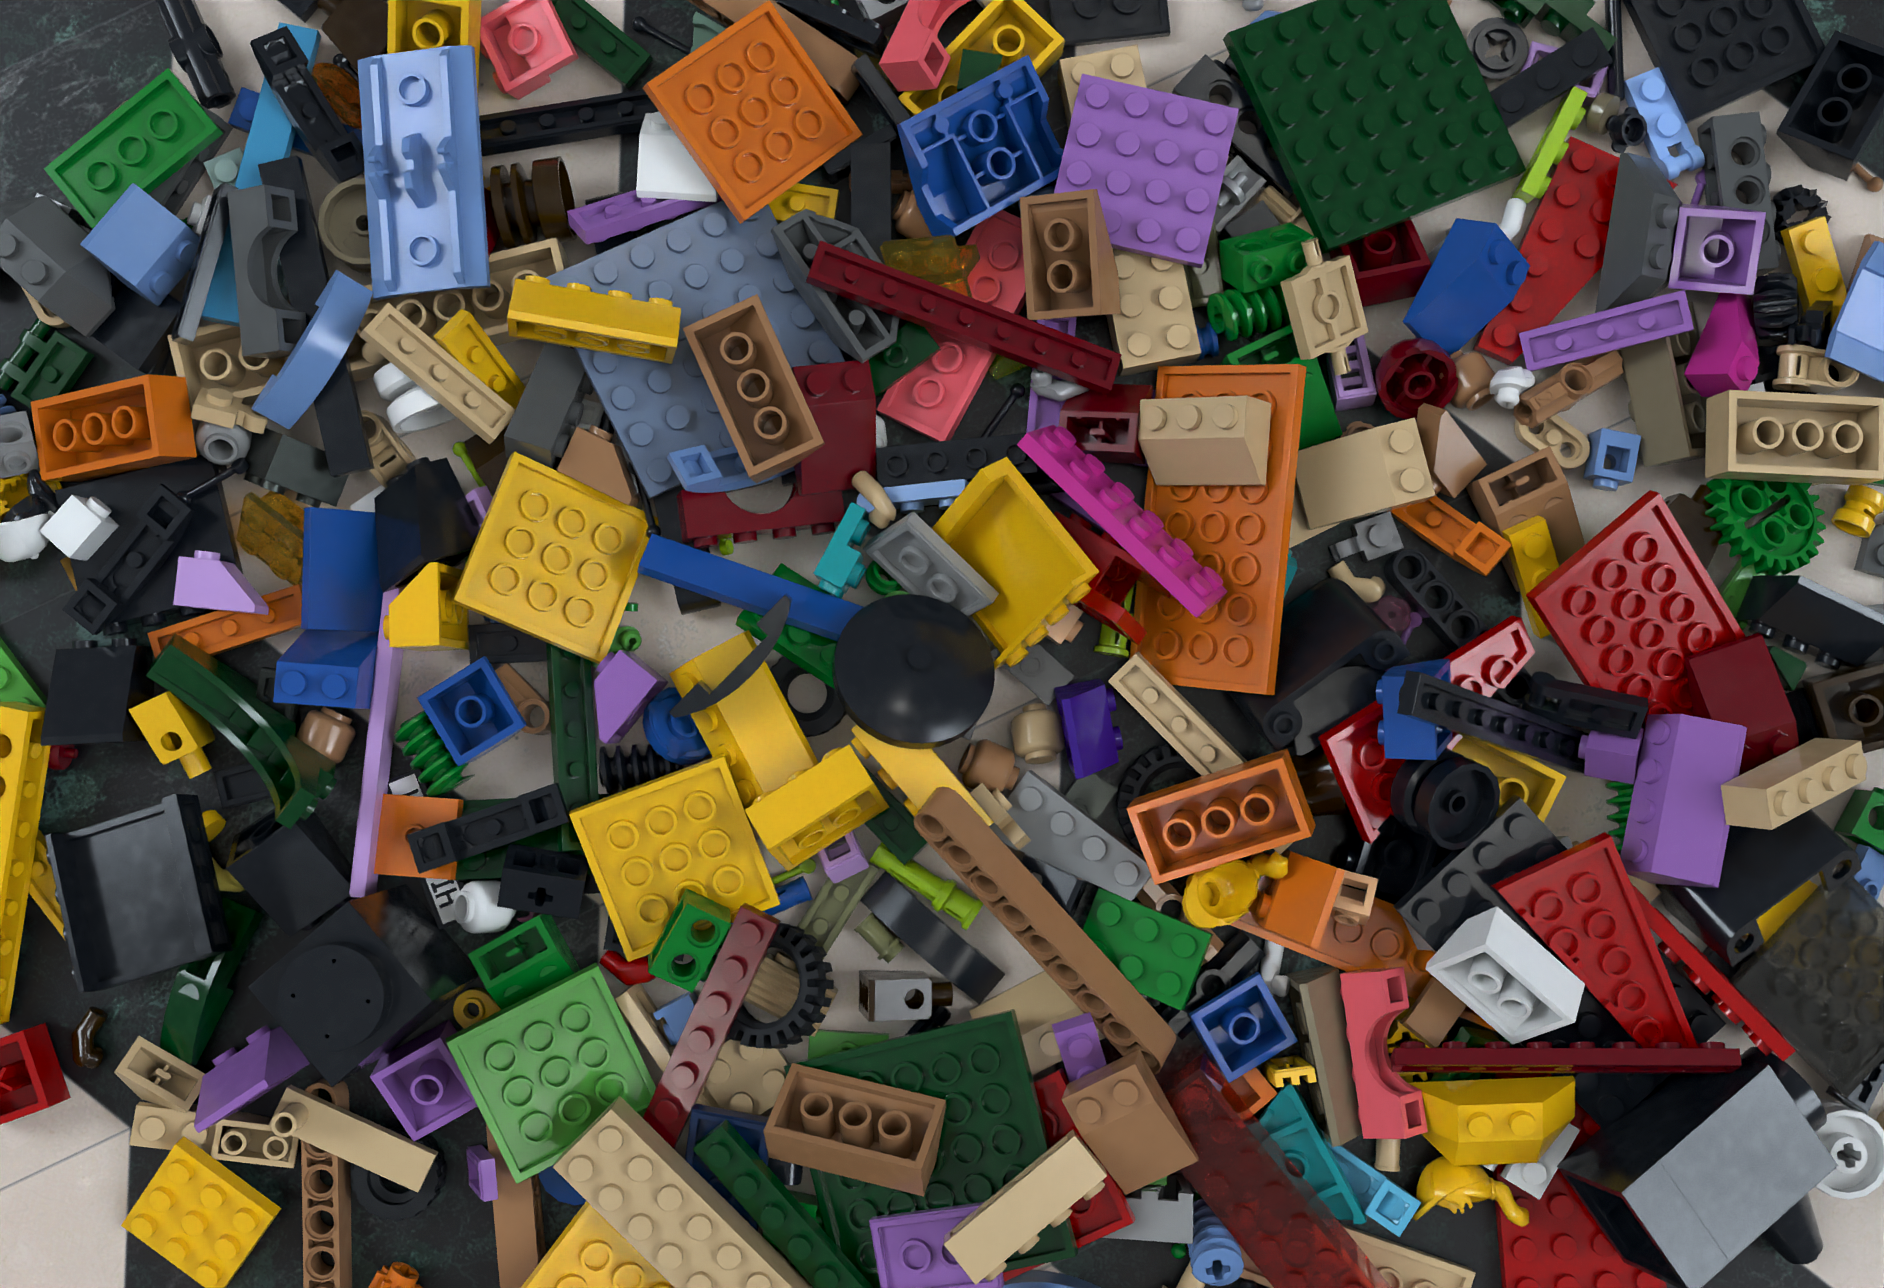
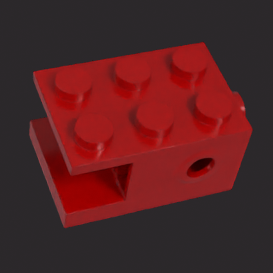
[1054,511,1172,645]

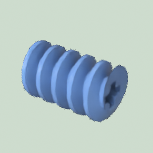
[1187,1198,1244,1286]

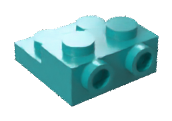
[813,502,871,599]

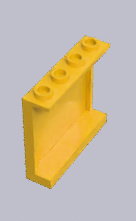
[932,457,1100,670]

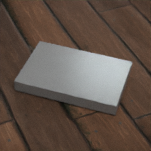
[863,511,999,617]

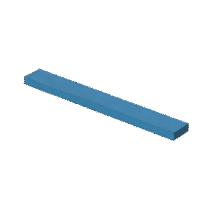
[201,22,321,327]

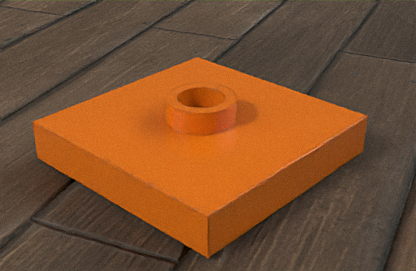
[374,794,464,880]

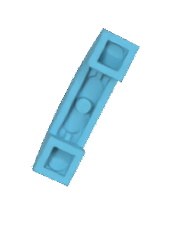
[1327,1142,1422,1237]

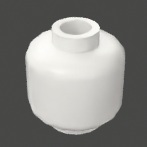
[453,881,516,934]

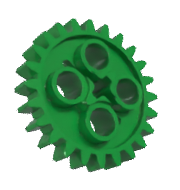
[1704,478,1826,575]

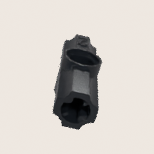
[155,0,236,109]
[1158,929,1266,1040]

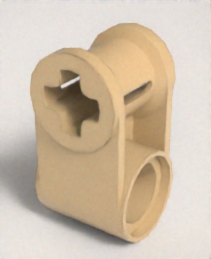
[1772,344,1860,394]
[361,410,417,488]

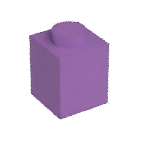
[1578,728,1644,784]

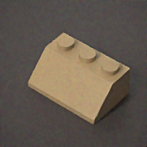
[1138,395,1272,486]
[969,970,1106,1076]

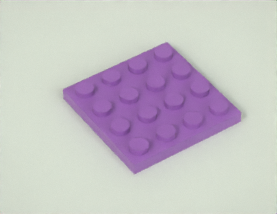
[1054,74,1239,268]

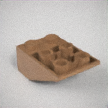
[1466,446,1585,592]

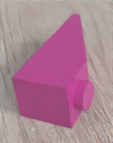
[1684,292,1760,397]

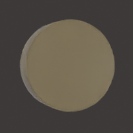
[1586,92,1620,135]

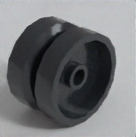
[1390,748,1500,850]

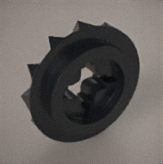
[1466,17,1528,82]
[1771,184,1831,246]

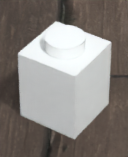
[39,495,119,561]

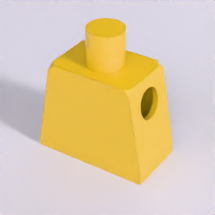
[128,691,215,779]

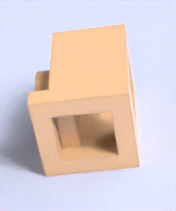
[1330,870,1378,926]

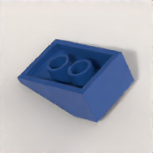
[1403,218,1530,355]

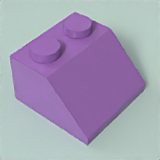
[1668,204,1766,295]
[594,650,668,744]
[370,1020,477,1142]

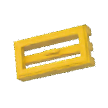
[1261,1055,1317,1088]

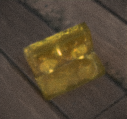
[880,235,980,298]
[236,491,304,586]

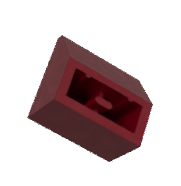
[1059,384,1153,464]

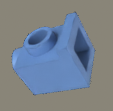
[1583,428,1641,491]
[653,990,698,1046]

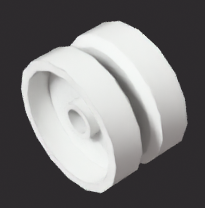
[373,362,457,433]
[1815,1098,1884,1200]

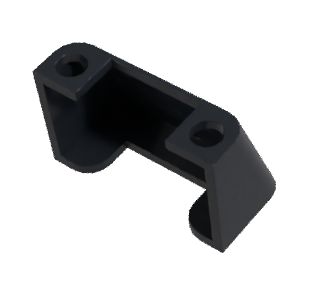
[1656,809,1862,967]

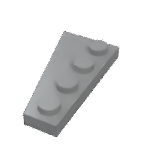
[989,770,1151,901]

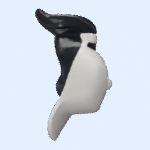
[0,469,59,562]

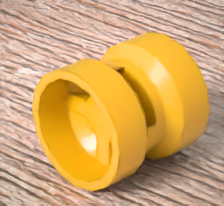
[1831,485,1884,538]

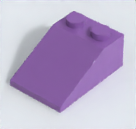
[194,1025,310,1133]

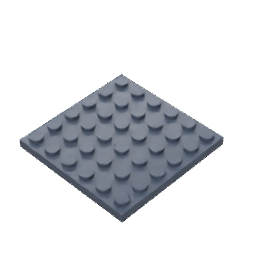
[545,200,845,500]

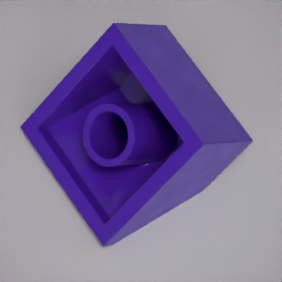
[1054,678,1123,779]

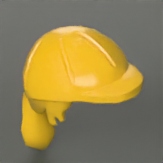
[1182,851,1288,929]
[1412,1156,1529,1227]

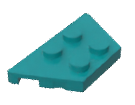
[1238,1081,1367,1224]

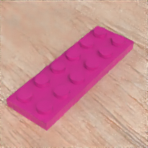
[1017,425,1228,618]

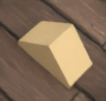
[114,1036,205,1113]

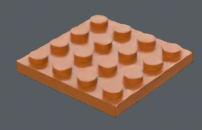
[643,0,863,224]

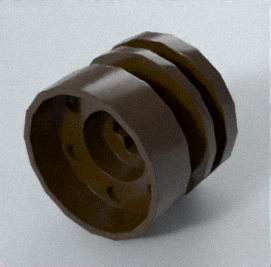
[490,156,577,249]

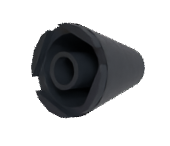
[1760,1193,1823,1264]

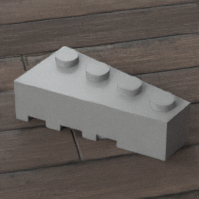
[1102,1175,1193,1244]

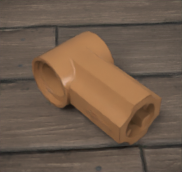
[495,663,551,735]

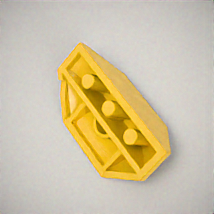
[1407,1076,1575,1166]

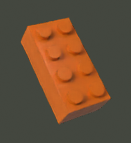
[31,374,197,482]
[1126,749,1316,885]

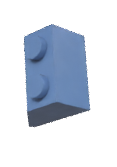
[80,183,200,307]

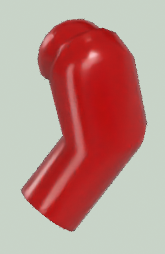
[600,950,656,986]

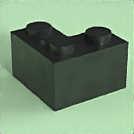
[244,428,349,508]

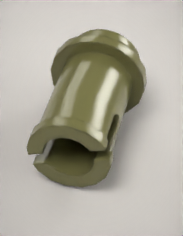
[854,913,905,963]

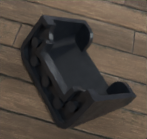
[1227,577,1411,751]

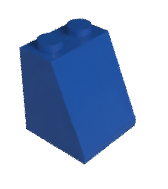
[273,629,379,709]

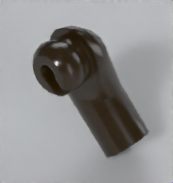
[71,1006,108,1069]

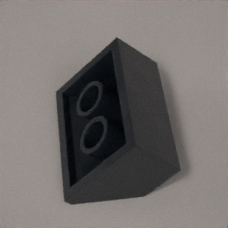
[1776,30,1884,181]
[1735,575,1884,671]

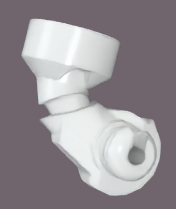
[1489,366,1535,409]

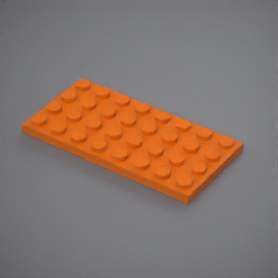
[1129,364,1306,695]

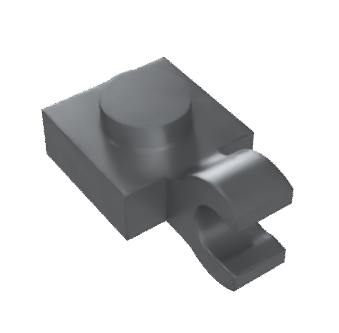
[1329,511,1404,562]

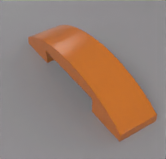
[1387,496,1512,577]

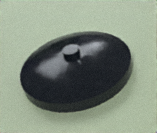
[832,594,995,749]

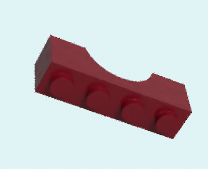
[676,481,845,549]

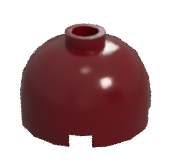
[1375,338,1458,419]

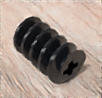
[599,744,684,796]

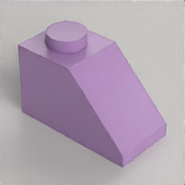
[173,550,269,615]

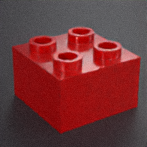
[0,1023,71,1125]

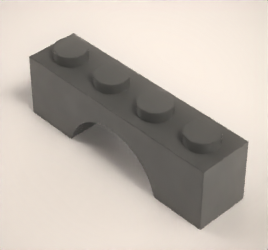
[227,184,307,359]

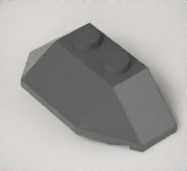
[1595,153,1683,313]
[0,196,116,338]
[771,209,899,363]

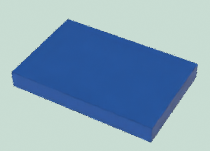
[301,507,383,632]

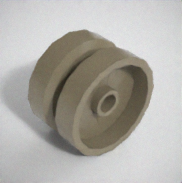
[318,178,371,276]

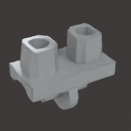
[1214,155,1266,236]

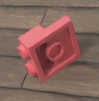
[480,0,579,100]

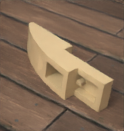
[129,1102,299,1168]

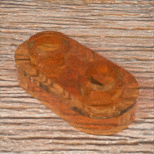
[311,62,362,128]

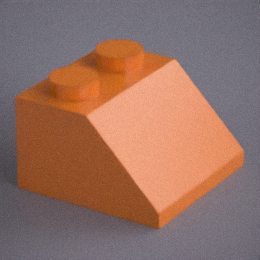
[1255,850,1345,949]

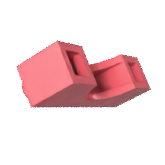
[879,0,972,92]
[1340,967,1428,1139]

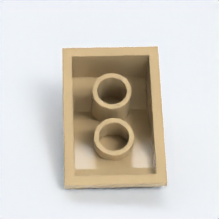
[1295,418,1435,530]

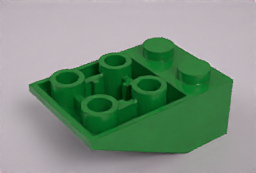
[1220,324,1343,451]
[467,914,581,1010]

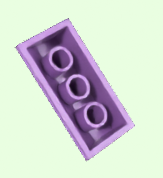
[1620,714,1747,888]

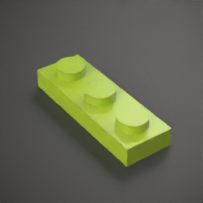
[1511,86,1588,205]

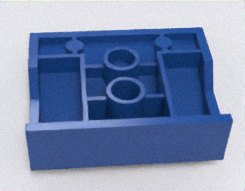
[897,55,1064,243]

